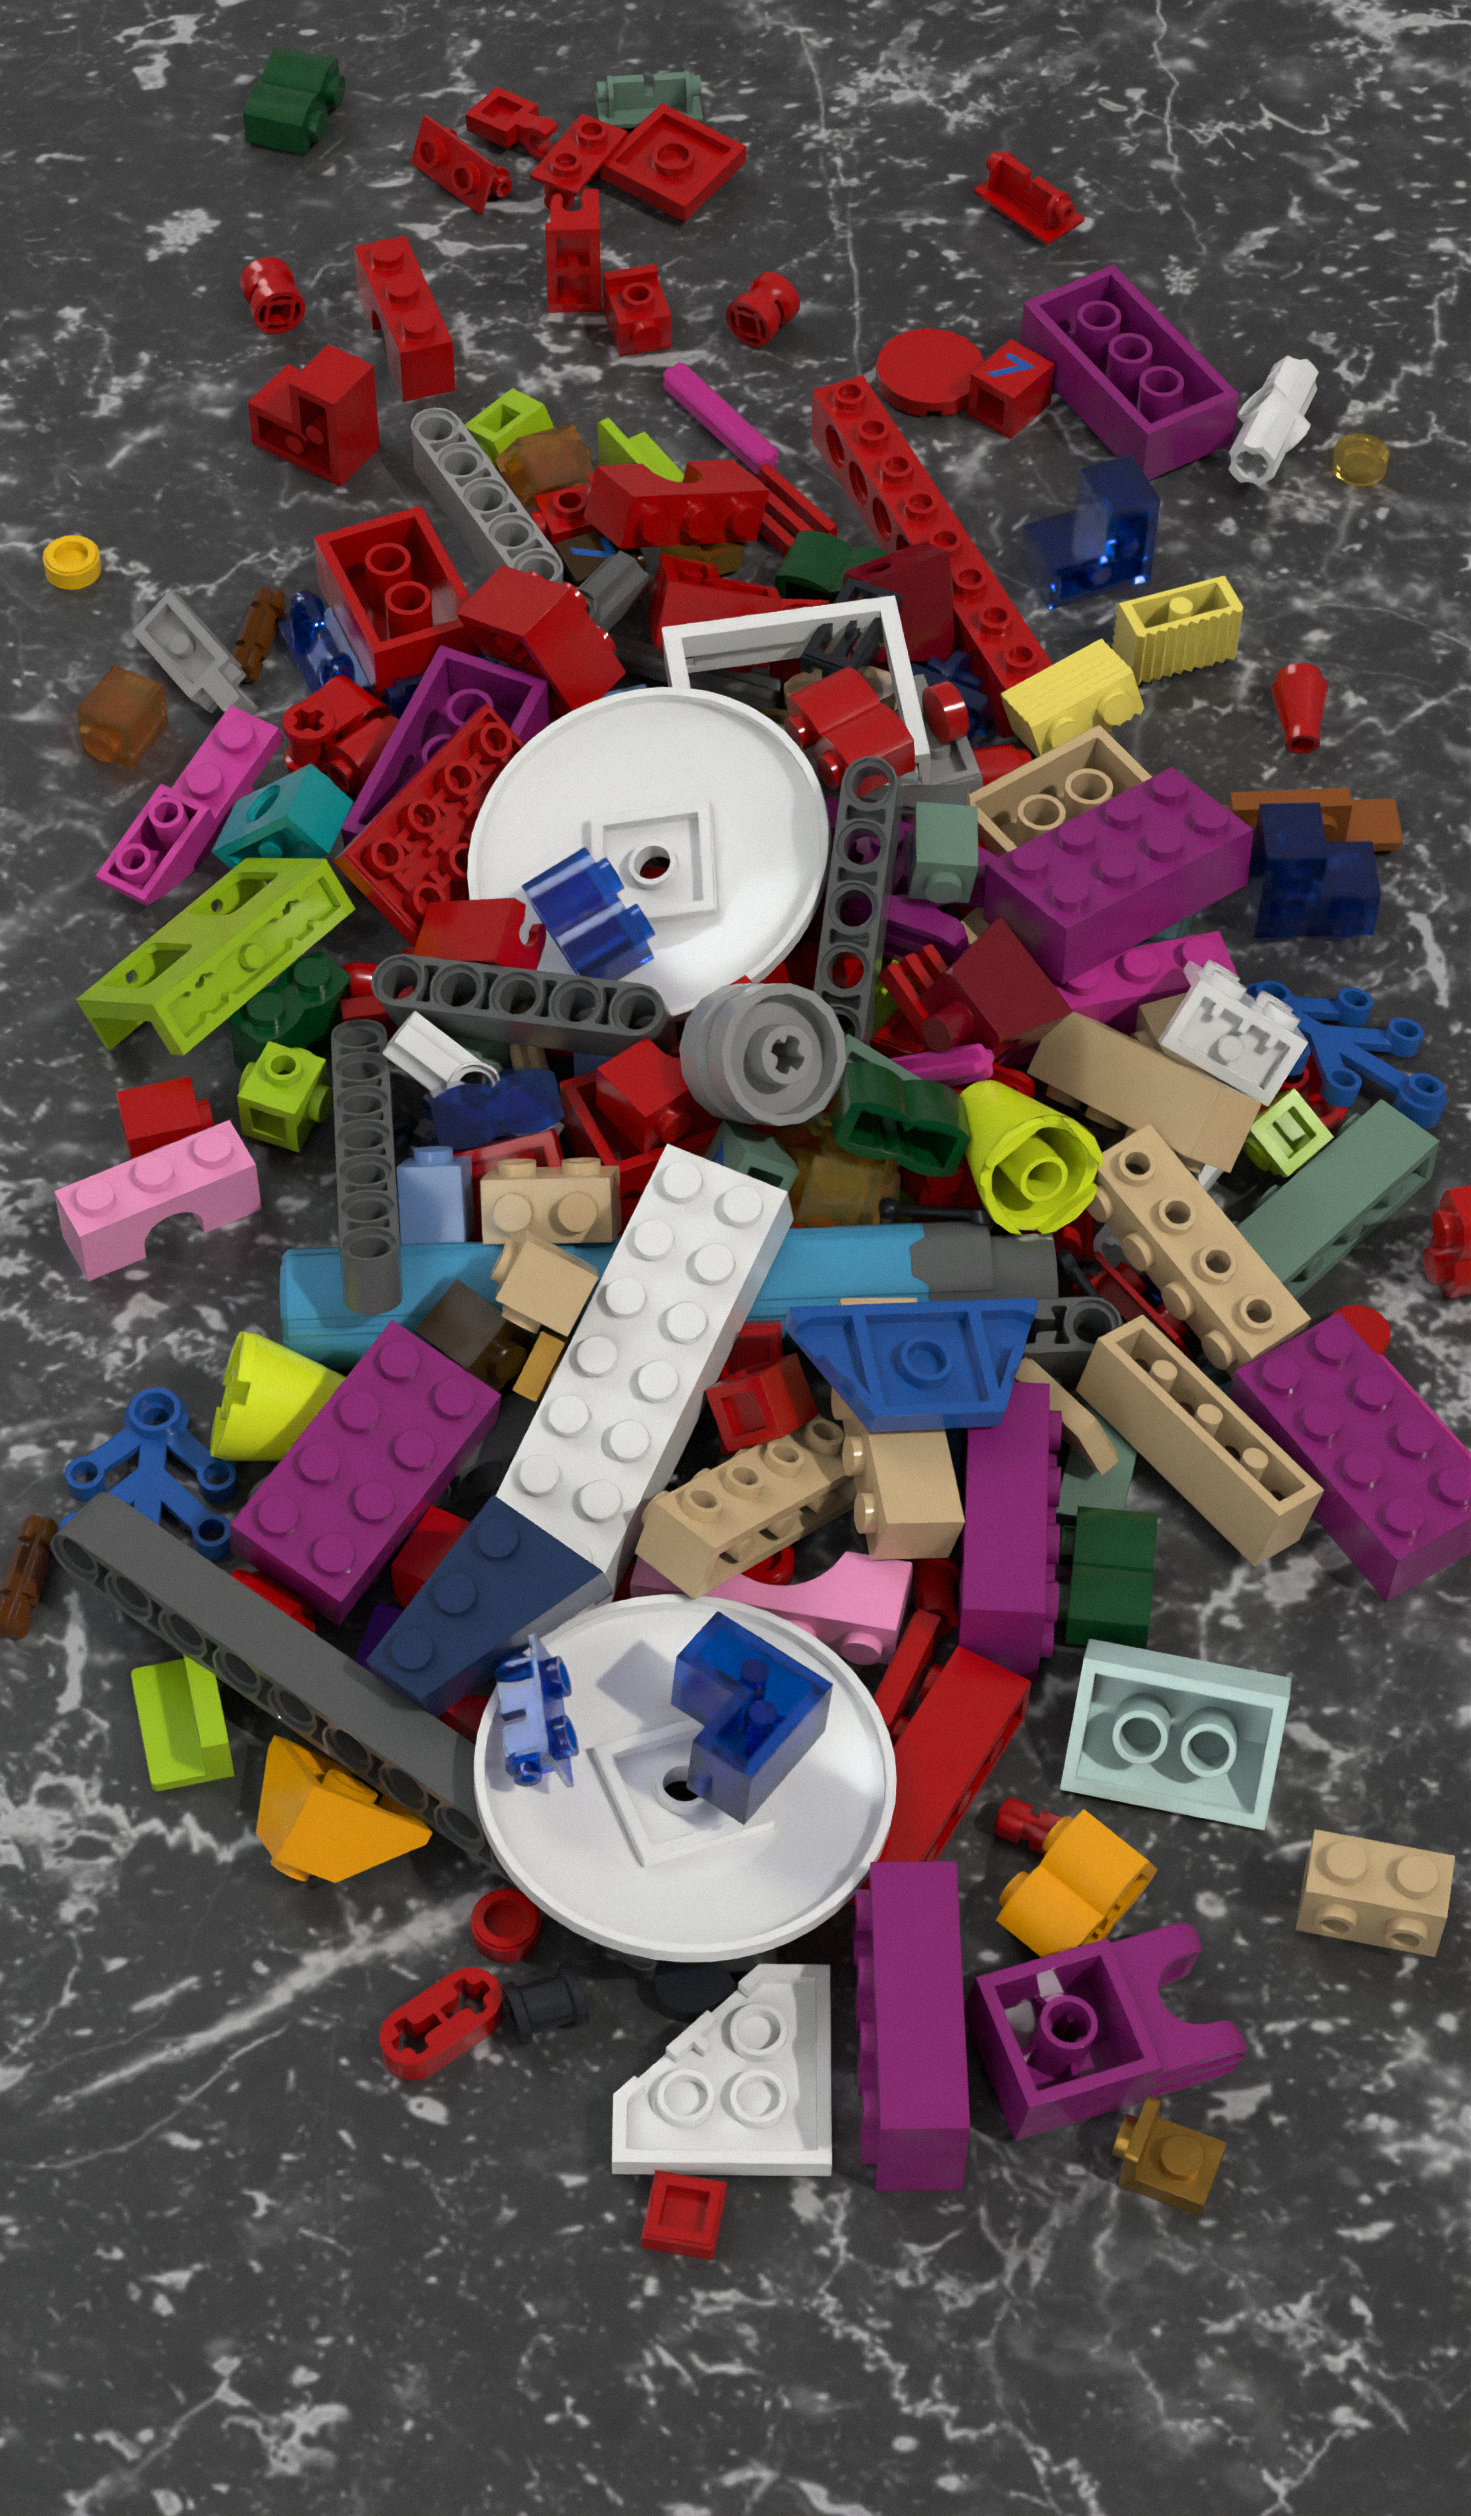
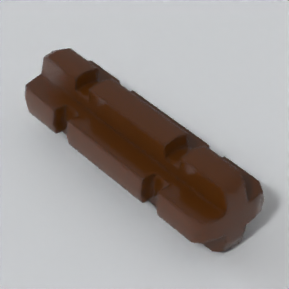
[231,586,286,684]
[0,1515,58,1640]

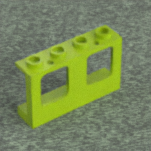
[76,858,355,1056]

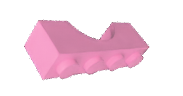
[630,1551,912,1665]

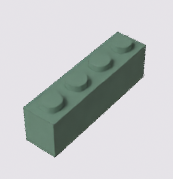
[1232,1099,1440,1301]

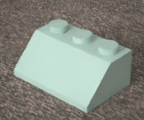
[1060,1639,1292,1830]

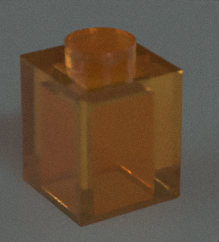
[495,423,594,508]
[76,665,169,770]

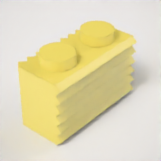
[1112,576,1244,686]
[1000,638,1144,758]

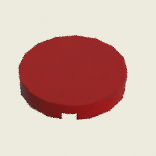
[876,328,984,417]

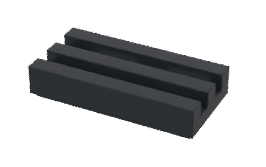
[800,577,903,678]

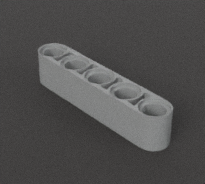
[411,407,564,584]

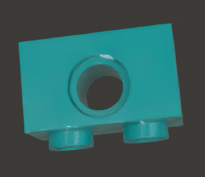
[211,764,353,883]

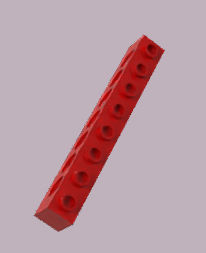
[811,375,1053,739]

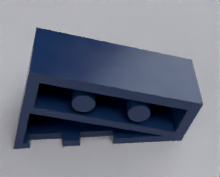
[366,1495,613,1718]

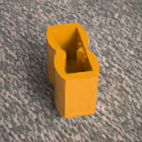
[996,1809,1158,1958]

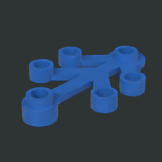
[1245,980,1447,1129]
[58,1387,238,1559]

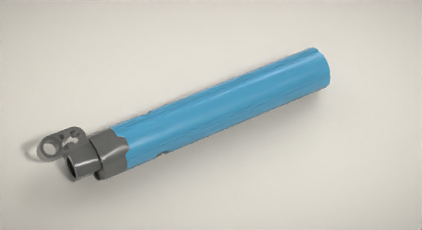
[280,1221,1122,1377]

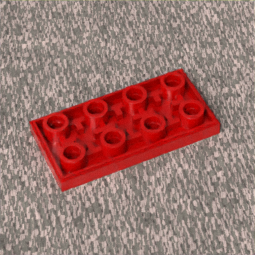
[333,703,525,948]

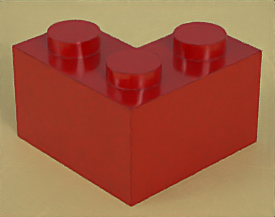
[248,344,380,487]
[646,553,782,673]
[456,565,626,715]

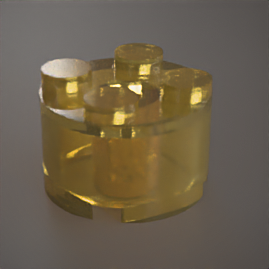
[773,1112,897,1228]

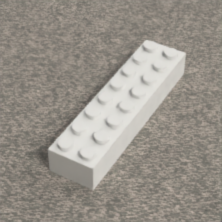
[496,1144,793,1664]

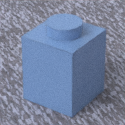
[396,1146,475,1245]

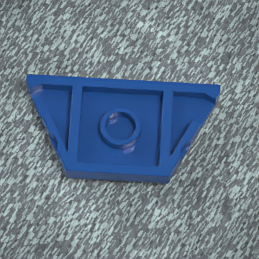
[784,1298,1038,1432]

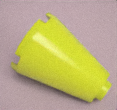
[960,1080,1103,1235]
[210,1331,346,1461]

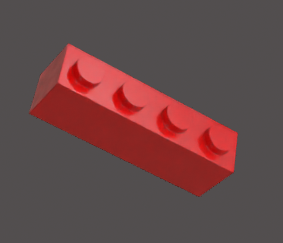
[848,1645,1031,1905]

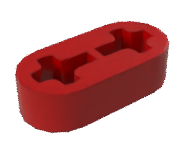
[380,1967,503,2081]

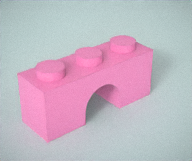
[54,1120,262,1282]

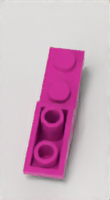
[95,705,283,906]

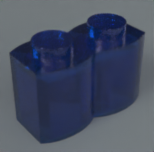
[521,847,656,981]
[422,1066,564,1149]

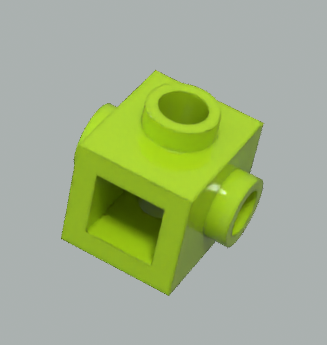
[237,1041,333,1153]

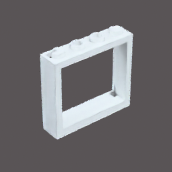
[661,595,931,800]

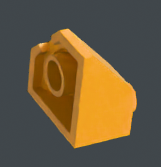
[256,1735,433,1883]

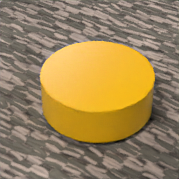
[43,535,102,590]

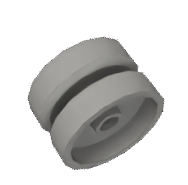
[679,983,846,1126]

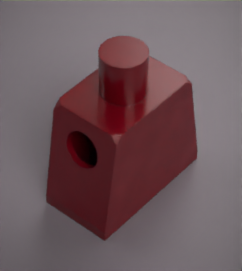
[825,542,957,662]
[920,917,1073,1059]

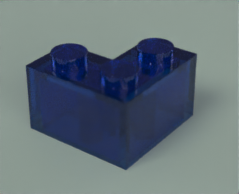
[1020,454,1161,611]
[1247,802,1381,938]
[671,1611,833,1825]

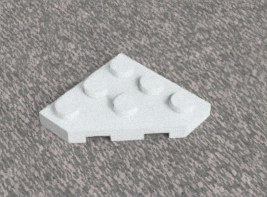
[612,1964,832,2176]

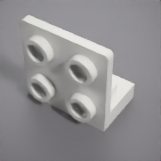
[1159,959,1308,1107]

